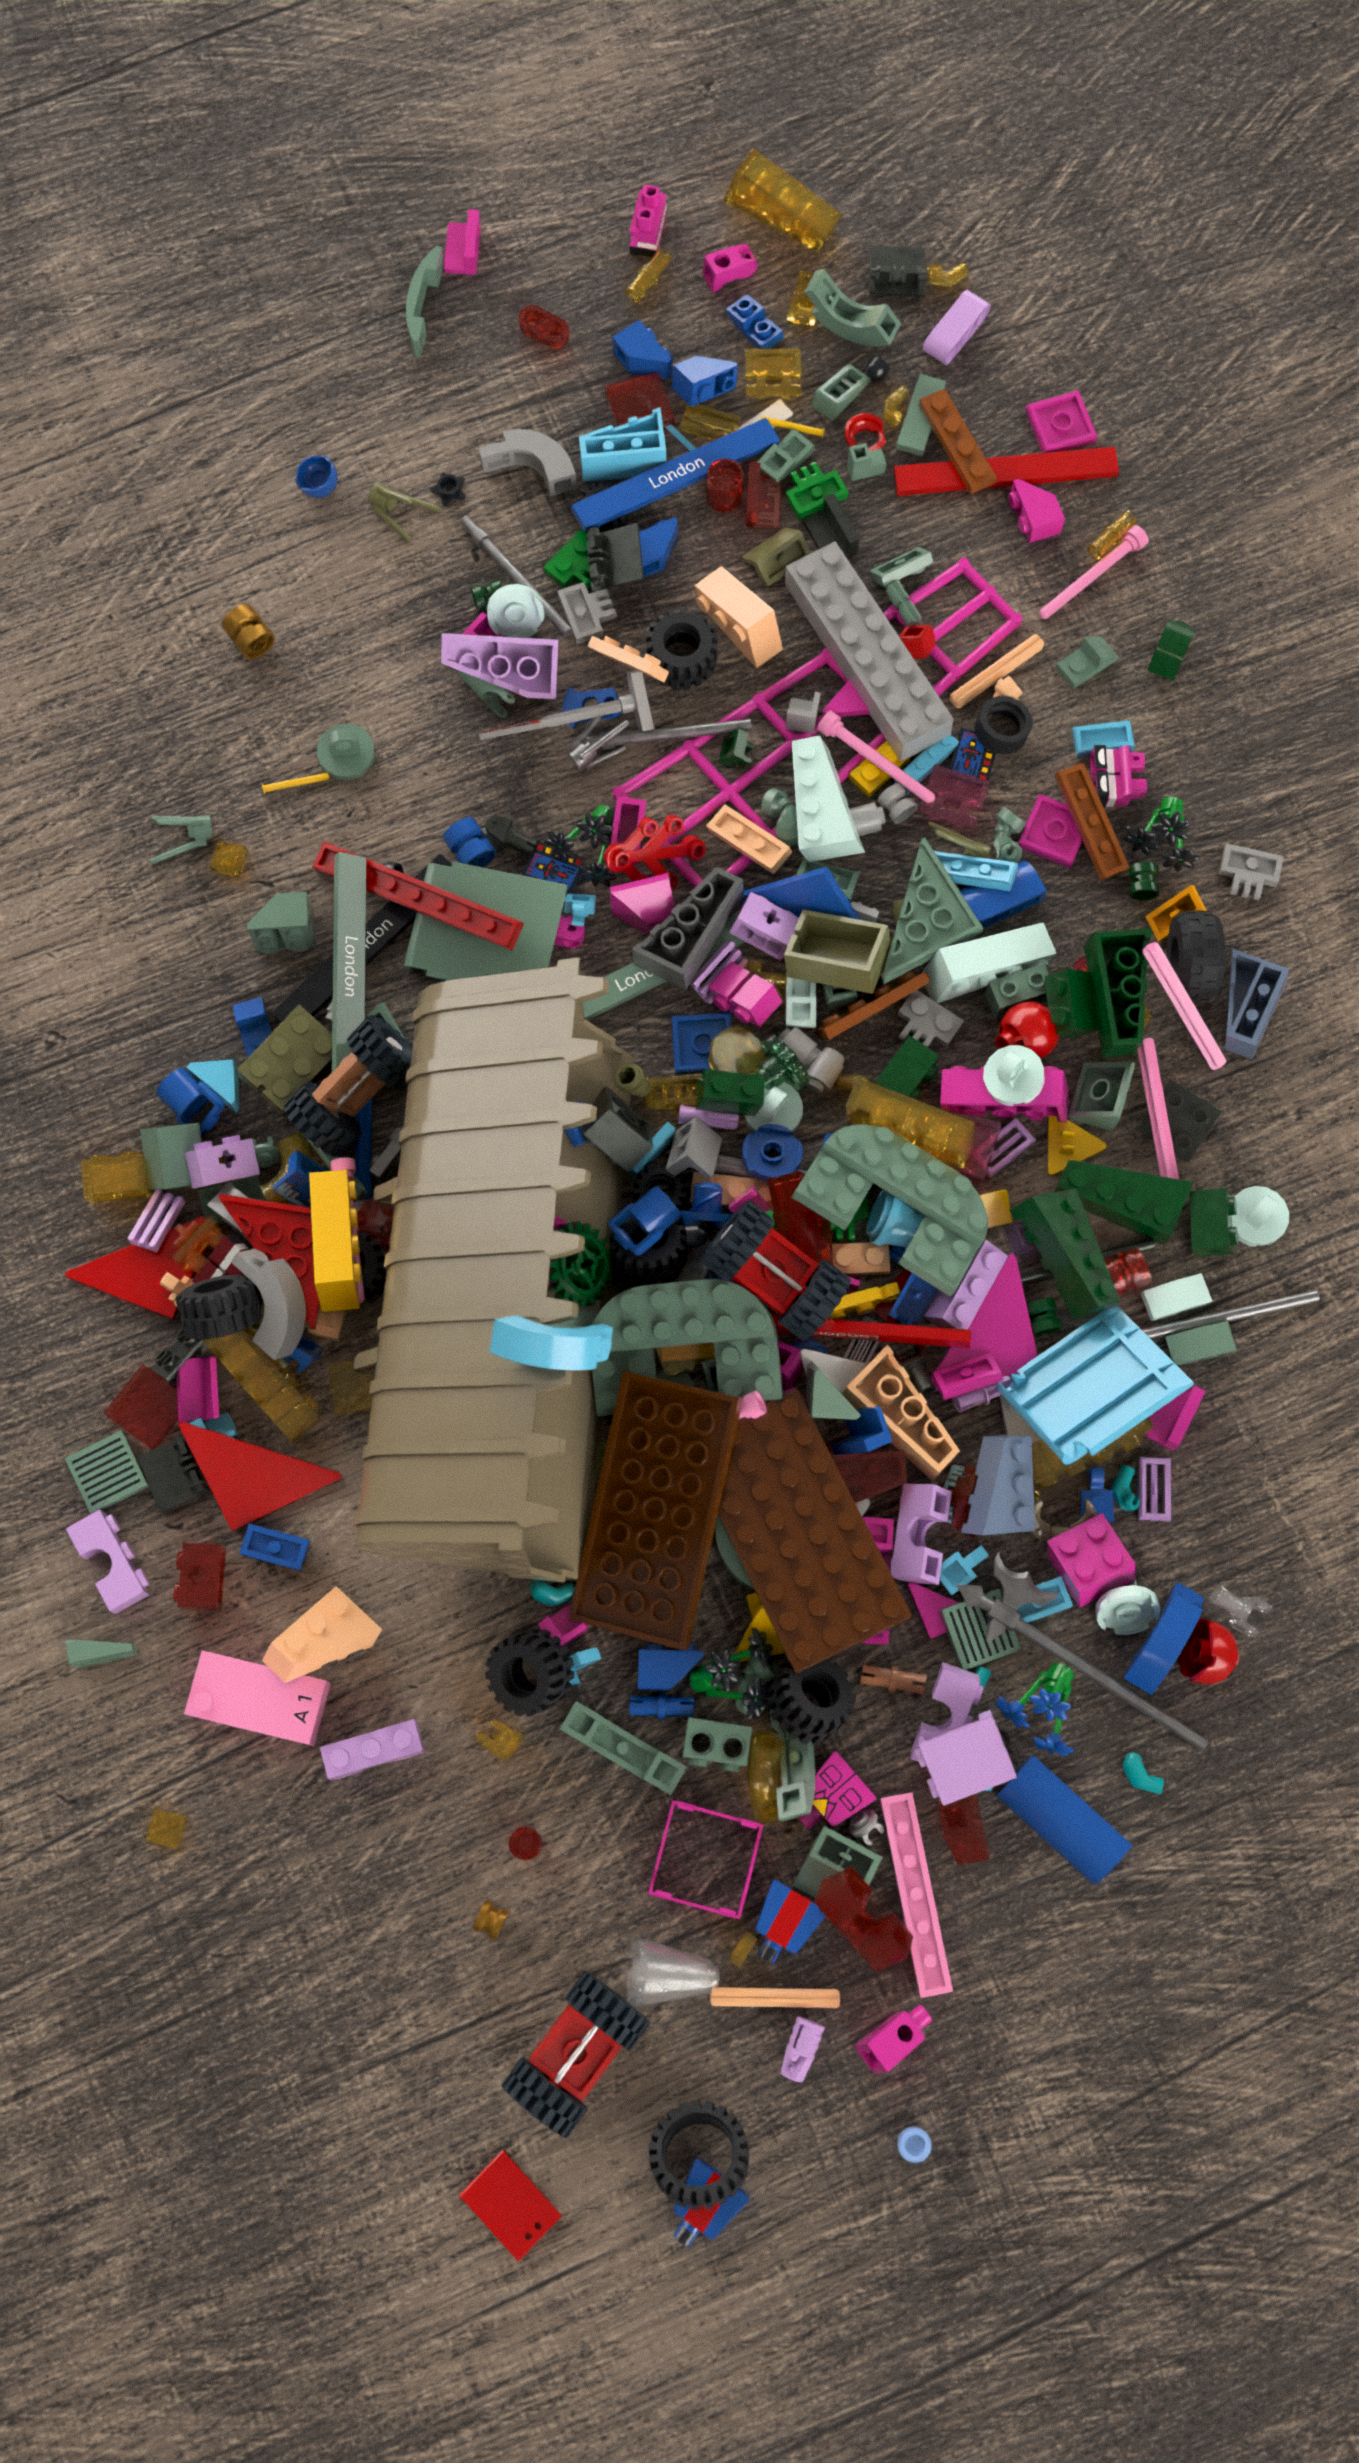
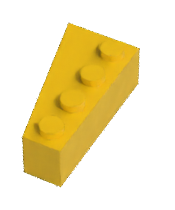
[309,1169,362,1312]

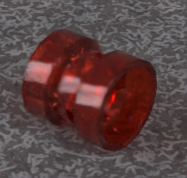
[509,1827,543,1860]

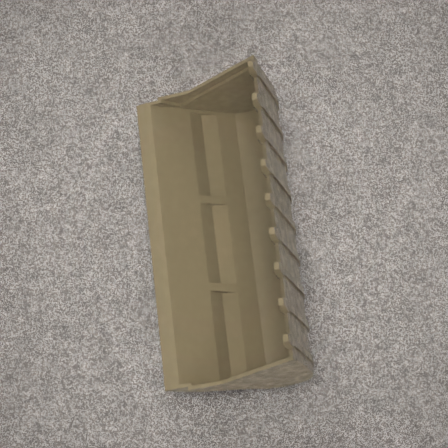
[353,957,634,1582]

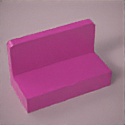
[444,209,481,275]
[176,1356,219,1422]
[1140,1386,1206,1451]

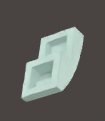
[786,972,816,1028]
[1140,1273,1213,1321]

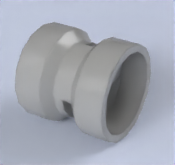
[877,783,918,824]

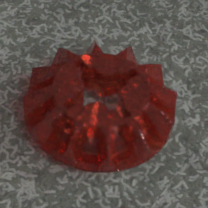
[358,1198,394,1244]

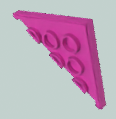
[931,1253,1038,1391]

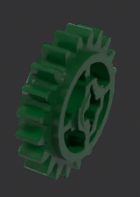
[548,1221,614,1308]

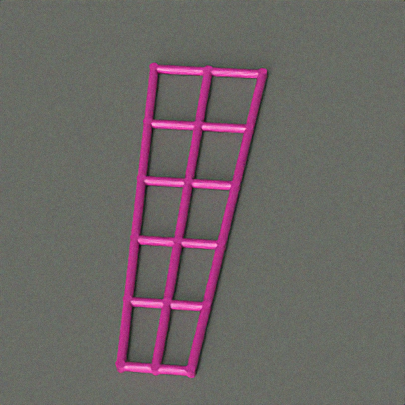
[613,558,1022,888]

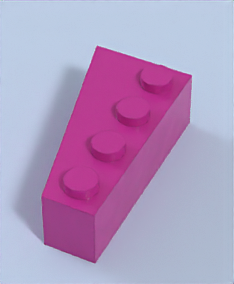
[940,1066,1069,1123]

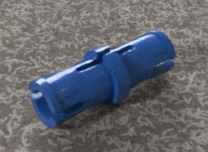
[629,1693,695,1720]

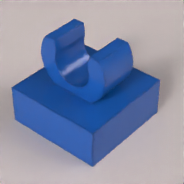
[283,1334,324,1373]

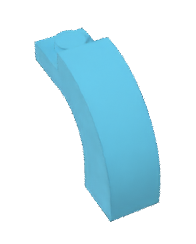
[489,1315,613,1370]

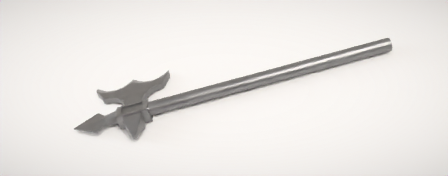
[1055,1290,1319,1339]
[956,1552,1208,1751]

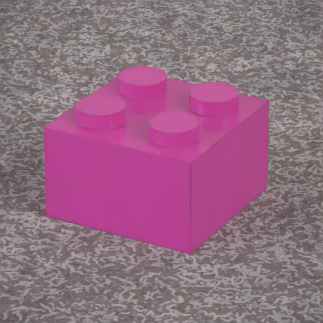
[1047,1513,1135,1608]

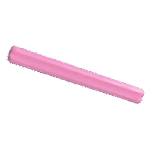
[1142,942,1226,1070]
[1137,1038,1179,1179]

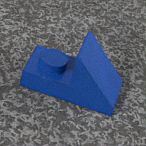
[233,997,272,1058]

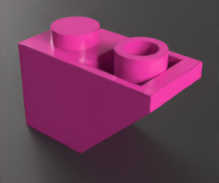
[1008,479,1065,543]

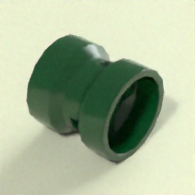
[471,579,502,615]
[1129,862,1160,901]
[1027,1298,1062,1336]

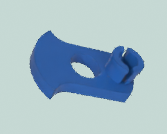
[562,686,622,730]

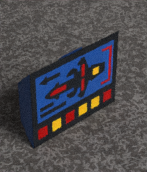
[948,728,996,785]
[522,840,586,894]

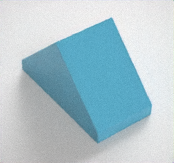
[187,1059,240,1113]

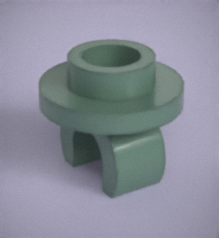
[252,1137,279,1168]

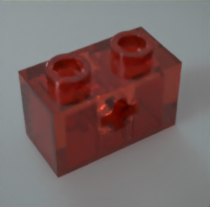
[173,1543,226,1612]

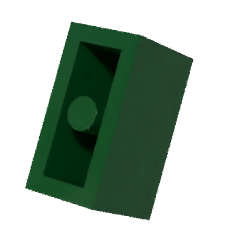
[1044,968,1098,1037]
[873,1036,939,1111]
[696,1069,765,1116]
[1190,1188,1238,1257]

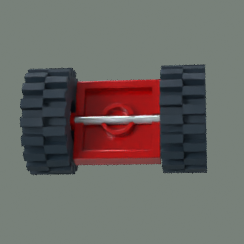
[701,1200,851,1341]
[501,1970,651,2139]

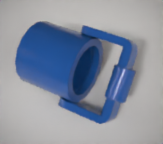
[156,1068,225,1136]
[609,1186,682,1256]

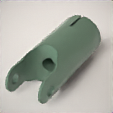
[457,670,515,718]

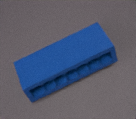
[959,860,1047,929]
[996,1755,1133,1885]

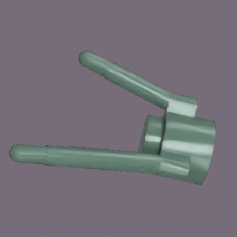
[149,815,213,864]

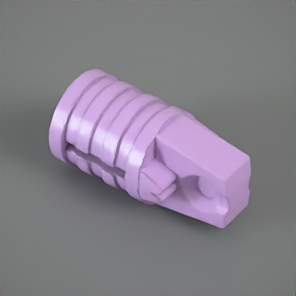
[781,2016,825,2083]

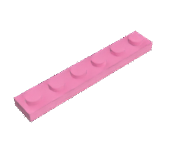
[880,1792,953,1998]

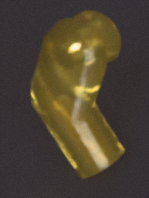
[882,385,909,426]

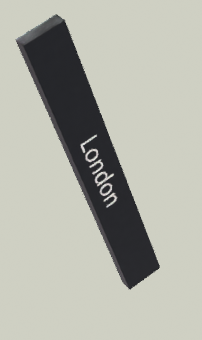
[271,854,452,1024]

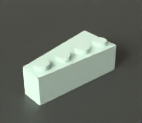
[792,736,865,863]
[922,922,1057,1003]

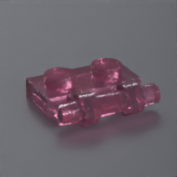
[919,765,990,829]

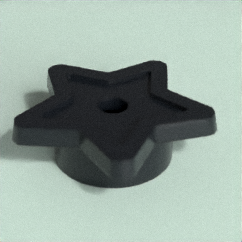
[430,472,465,506]

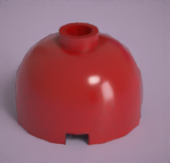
[1178,1618,1239,1685]

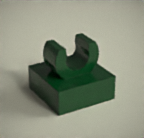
[718,729,755,767]

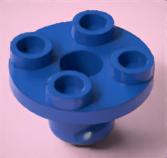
[679,1182,733,1228]

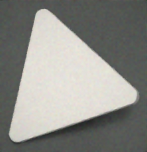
[801,1349,866,1394]

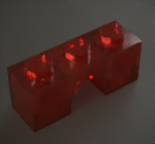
[814,1866,914,1972]

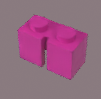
[611,797,646,865]
[709,961,782,1028]

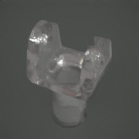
[1209,1585,1272,1638]

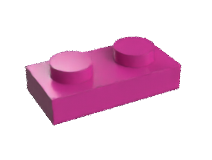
[932,1352,1003,1400]

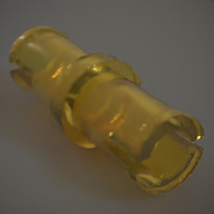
[625,248,672,302]
[1087,510,1137,560]

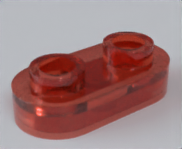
[518,305,570,348]

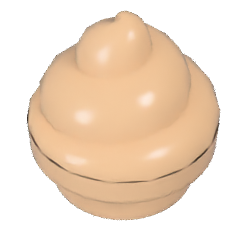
[993,675,1023,700]

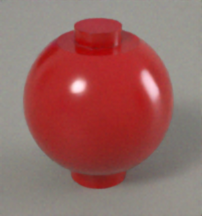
[995,1001,1059,1059]

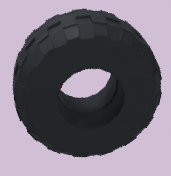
[1167,911,1226,1001]

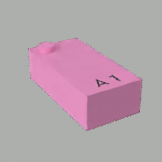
[184,1651,331,1746]

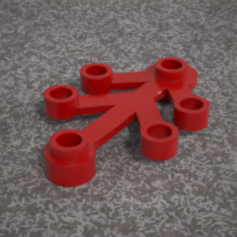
[604,814,706,890]

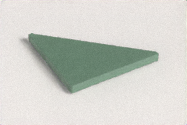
[881,838,984,984]

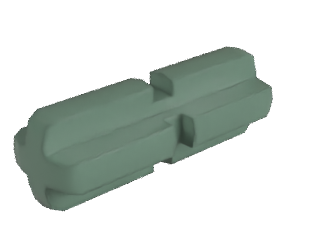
[886,581,922,626]

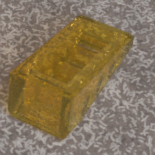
[646,1073,702,1109]

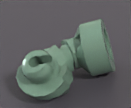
[761,788,798,846]
[993,806,1026,863]
[736,1656,779,1716]

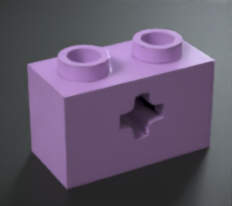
[729,892,799,961]
[184,1135,260,1189]

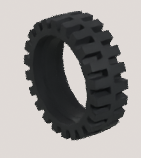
[649,2100,750,2210]

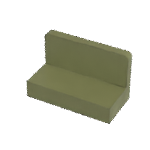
[742,527,811,587]

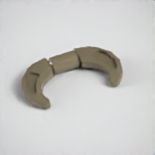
[1031,1499,1097,1541]

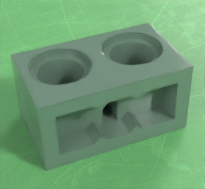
[984,963,1049,1020]
[682,1717,752,1773]

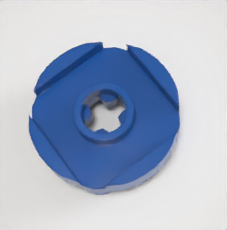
[741,1124,803,1183]

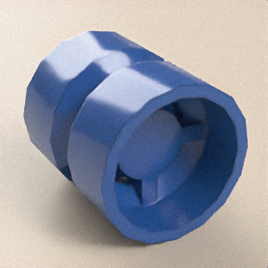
[442,817,496,868]

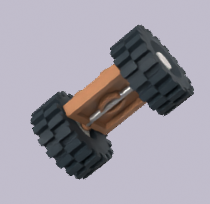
[284,1015,413,1157]

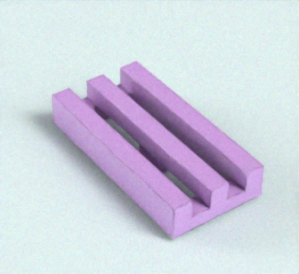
[690,940,749,1004]
[970,1118,1036,1179]
[127,1189,185,1252]
[1138,1457,1171,1522]

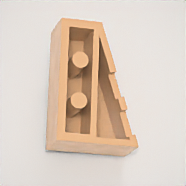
[695,566,783,669]
[262,1586,382,1683]

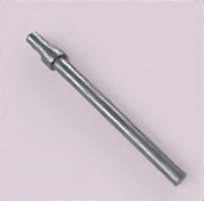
[460,515,573,637]
[582,719,752,750]

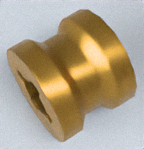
[472,1899,510,1941]

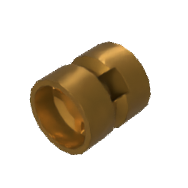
[222,604,275,660]

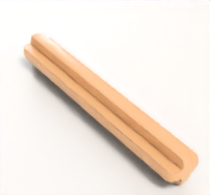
[950,634,1044,709]
[710,1987,840,2008]

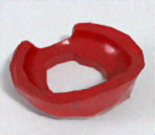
[844,413,886,452]

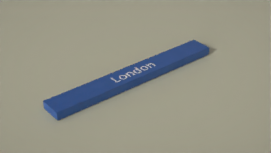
[571,418,780,533]

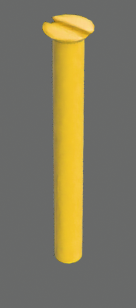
[761,416,825,439]
[261,773,329,794]

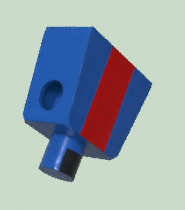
[754,1879,828,1965]
[673,2156,750,2248]

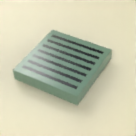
[64,1430,149,1514]
[939,1589,1021,1670]

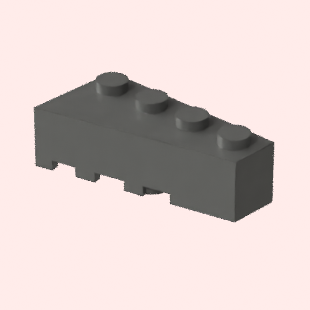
[632,867,744,990]

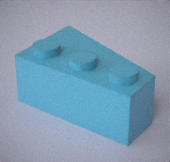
[579,407,667,482]

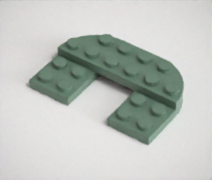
[792,1124,988,1297]
[592,1279,783,1416]

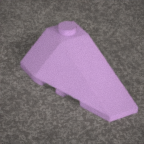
[441,633,558,699]

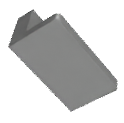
[666,1116,722,1179]

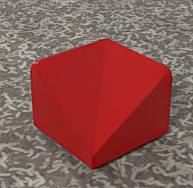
[899,625,936,659]

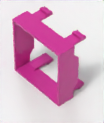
[648,1800,764,1919]

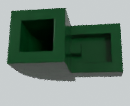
[1147,619,1195,681]

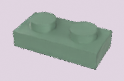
[870,547,934,587]

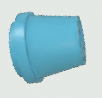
[866,1190,925,1248]

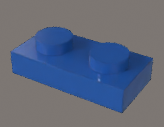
[239,1524,311,1572]

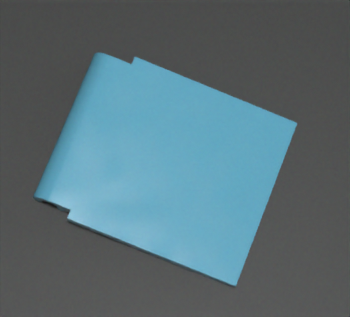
[997,1306,1194,1465]

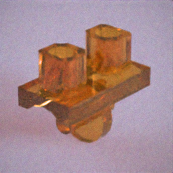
[172,1216,224,1274]

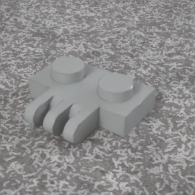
[557,582,617,645]
[1219,843,1284,901]
[897,990,964,1048]

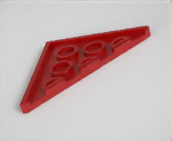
[219,1194,321,1329]
[64,1212,221,1320]
[178,1421,342,1531]

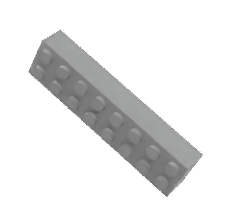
[785,541,954,762]

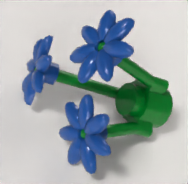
[995,1663,1075,1756]

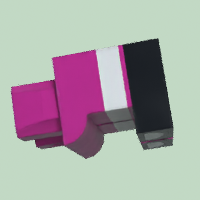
[630,185,667,258]
[1089,745,1147,807]

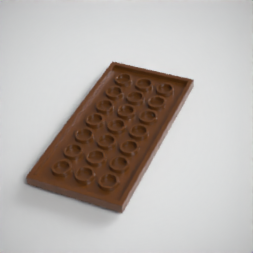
[568,1371,743,1651]
[718,1389,912,1674]

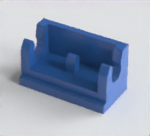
[889,1273,938,1326]

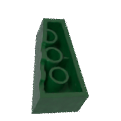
[1084,928,1152,1058]
[1054,1160,1194,1245]
[1009,1189,1121,1320]

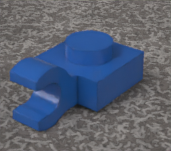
[1079,1468,1114,1523]

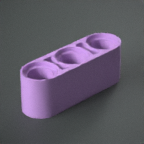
[922,290,991,365]

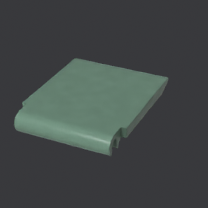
[404,861,568,981]

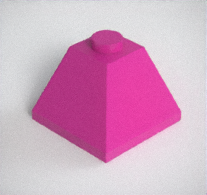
[610,873,675,935]

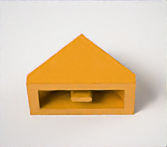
[1145,885,1207,942]

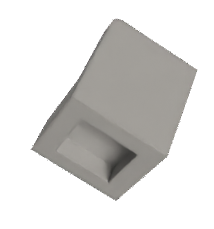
[785,692,821,734]

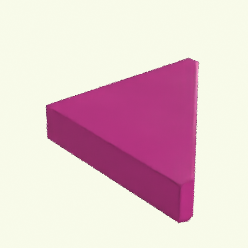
[822,680,869,717]
[907,1582,959,1640]

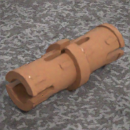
[860,1663,926,1695]

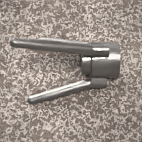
[567,716,630,771]

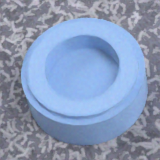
[897,2126,931,2163]

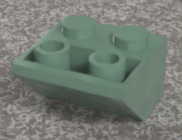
[247,892,316,954]
[792,1826,883,1917]

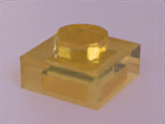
[210,840,248,877]

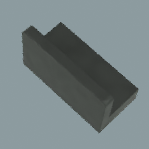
[803,493,860,558]

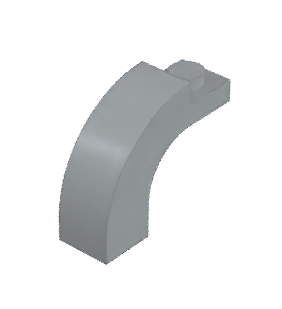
[479,429,577,496]
[231,1249,306,1360]

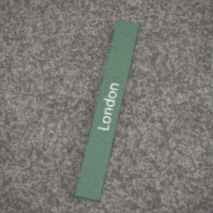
[332,852,366,1072]
[583,910,745,1020]

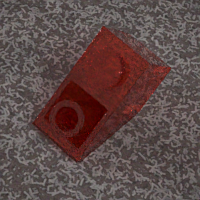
[937,1794,990,1865]

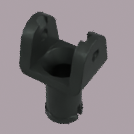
[482,815,537,858]
[893,1344,936,1398]

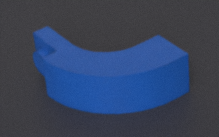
[1124,1582,1205,1695]

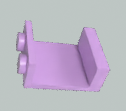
[915,1710,1017,1806]

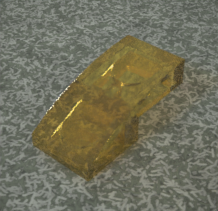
[787,270,816,327]

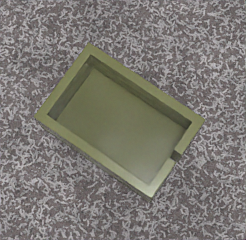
[784,909,891,994]
[236,1004,332,1116]

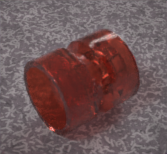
[706,458,744,512]
[1104,1248,1151,1296]

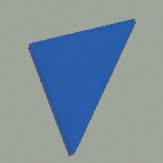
[739,867,861,920]

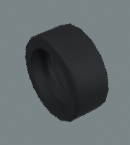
[975,696,1033,754]

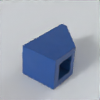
[612,320,673,379]
[672,356,738,407]
[639,517,678,578]
[638,1644,703,1691]

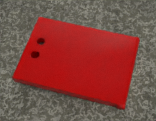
[459,2149,563,2262]

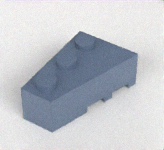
[1224,949,1289,1059]
[961,1435,1035,1535]

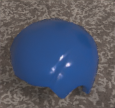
[295,455,338,498]

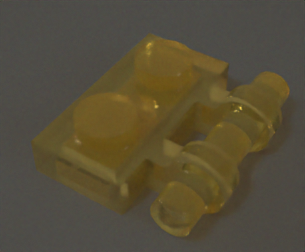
[745,349,801,399]

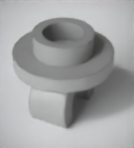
[848,1809,885,1846]

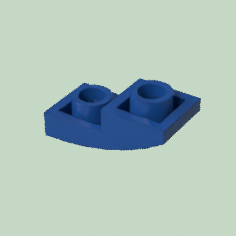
[726,294,784,353]

